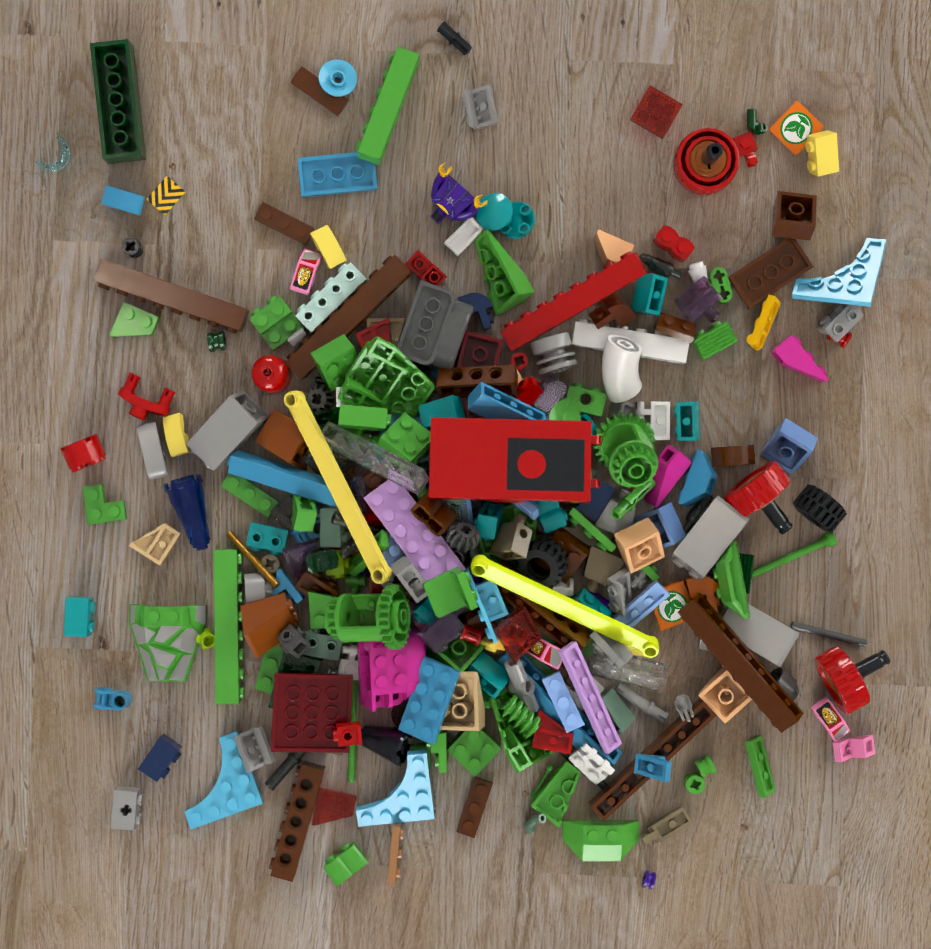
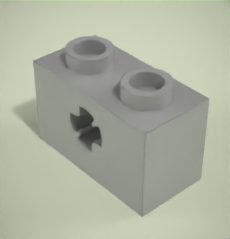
[111,786,144,831]

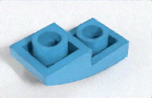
[101,185,145,216]

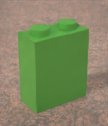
[338,404,391,432]

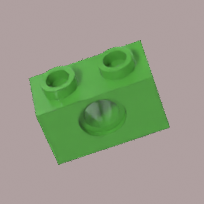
[565,383,607,417]

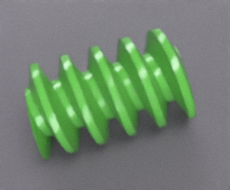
[500,695,541,739]

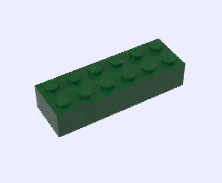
[90,39,146,164]

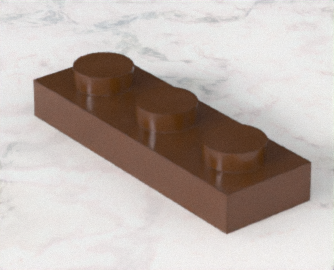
[254,202,314,246]
[456,776,493,838]

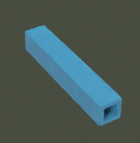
[227,450,337,507]

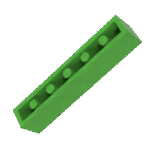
[356,47,420,166]

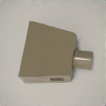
[490,514,532,561]
[582,545,624,594]

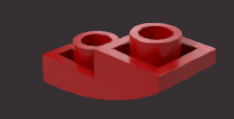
[405,250,447,286]

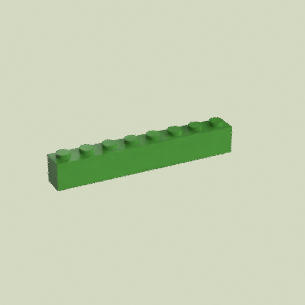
[214,549,245,704]

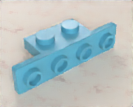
[465,568,509,644]

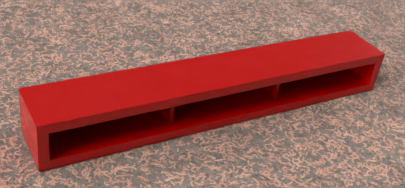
[500,251,648,352]

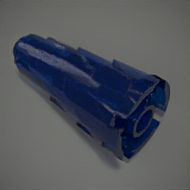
[163,474,211,551]

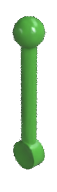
[530,764,554,799]

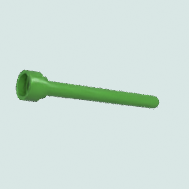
[752,532,838,578]

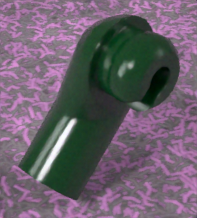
[747,109,767,135]

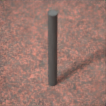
[791,621,867,647]

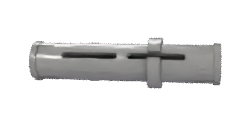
[615,681,669,724]

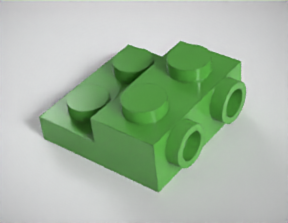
[249,296,305,351]
[427,730,447,773]

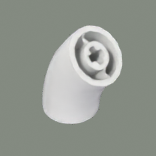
[602,334,642,403]

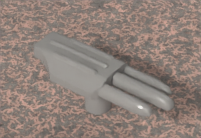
[674,694,694,722]

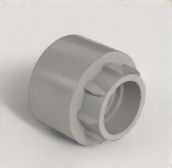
[244,573,273,604]

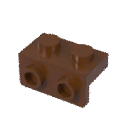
[654,312,697,343]
[294,567,339,596]

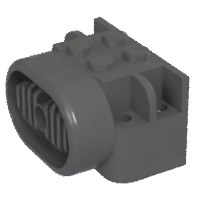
[397,280,474,369]

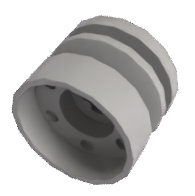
[530,332,578,375]

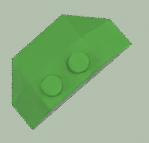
[713,541,750,619]
[562,820,639,861]

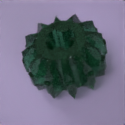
[306,549,339,573]

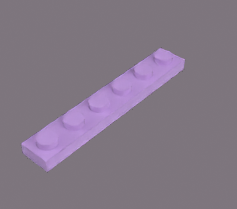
[558,641,622,754]

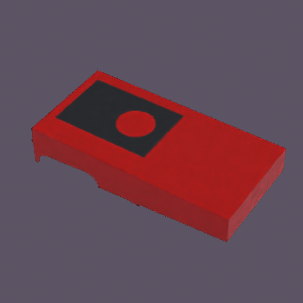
[429,417,601,504]

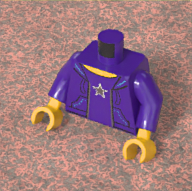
[430,162,488,224]

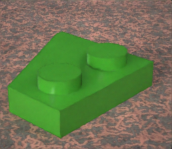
[109,302,160,337]

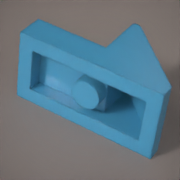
[273,567,305,603]
[634,753,672,782]

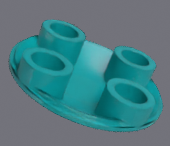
[476,193,513,231]
[500,201,535,239]

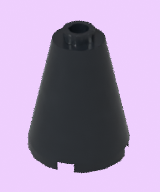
[361,726,412,767]

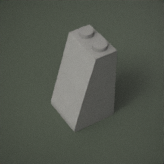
[186,390,269,471]
[671,496,749,581]
[718,604,800,667]

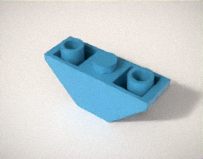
[678,449,718,507]

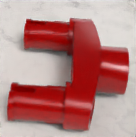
[118,372,176,421]

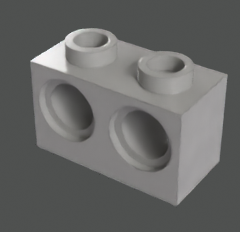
[389,555,427,603]

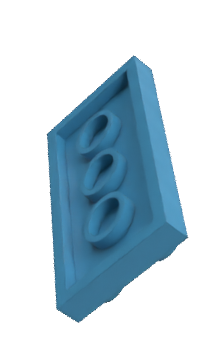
[297,152,378,198]
[398,657,461,745]

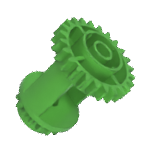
[592,412,658,489]
[324,584,412,649]

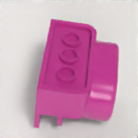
[357,629,426,712]

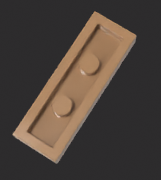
[387,823,404,885]

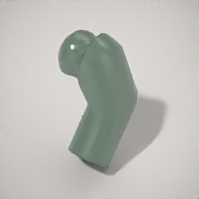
[524,814,547,834]

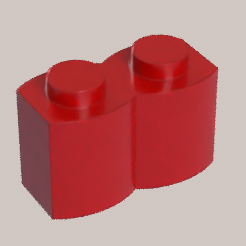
[653,225,695,262]

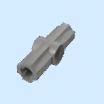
[504,657,539,713]

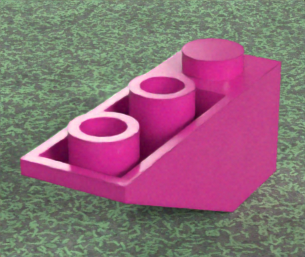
[770,335,829,382]
[644,444,692,508]

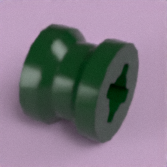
[207,331,226,352]

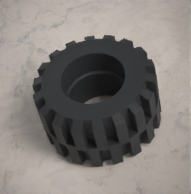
[793,484,847,533]
[515,537,569,589]

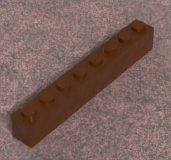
[285,255,413,380]
[93,259,249,334]
[678,593,804,733]
[589,698,717,821]

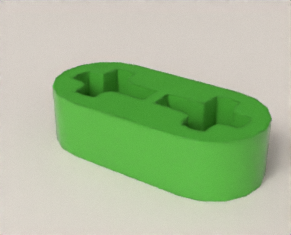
[709,267,733,304]

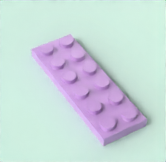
[364,475,466,581]

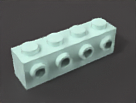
[295,262,368,334]

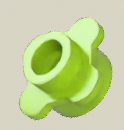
[195,628,215,650]

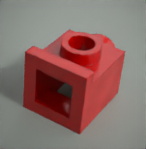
[512,376,543,406]
[333,721,362,747]

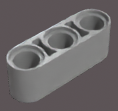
[137,421,170,480]

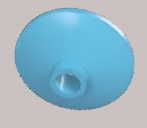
[319,60,357,97]

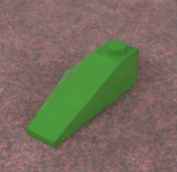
[474,229,535,315]

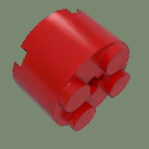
[60,434,106,473]

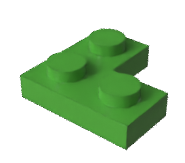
[82,484,127,525]

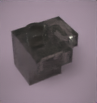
[270,494,294,531]

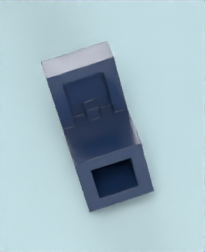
[458,293,494,331]

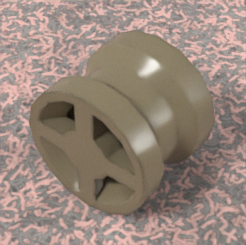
[261,554,281,574]

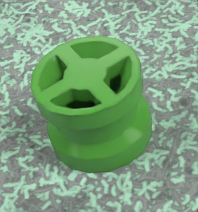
[694,754,717,779]
[684,772,705,794]

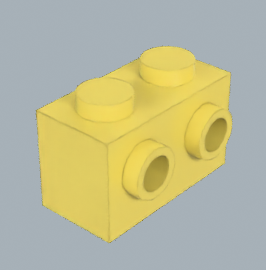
[805,130,839,177]

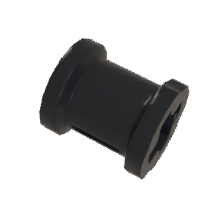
[122,238,143,258]

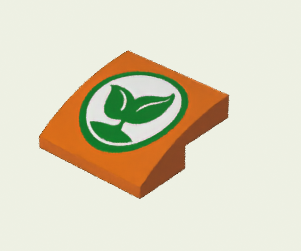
[769,100,825,156]
[653,579,690,631]

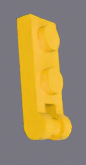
[746,295,781,351]

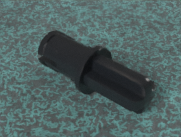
[437,21,472,55]

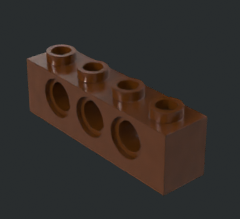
[436,365,518,399]

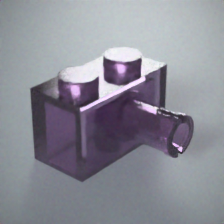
[674,276,722,323]
[417,612,465,654]

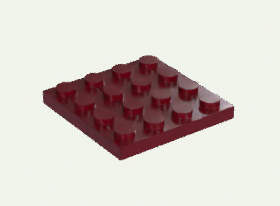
[271,673,353,753]

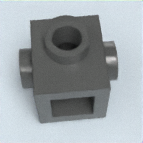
[276,624,311,659]

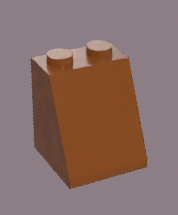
[255,409,309,471]
[240,593,300,658]

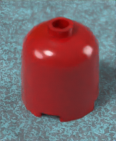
[251,355,292,394]

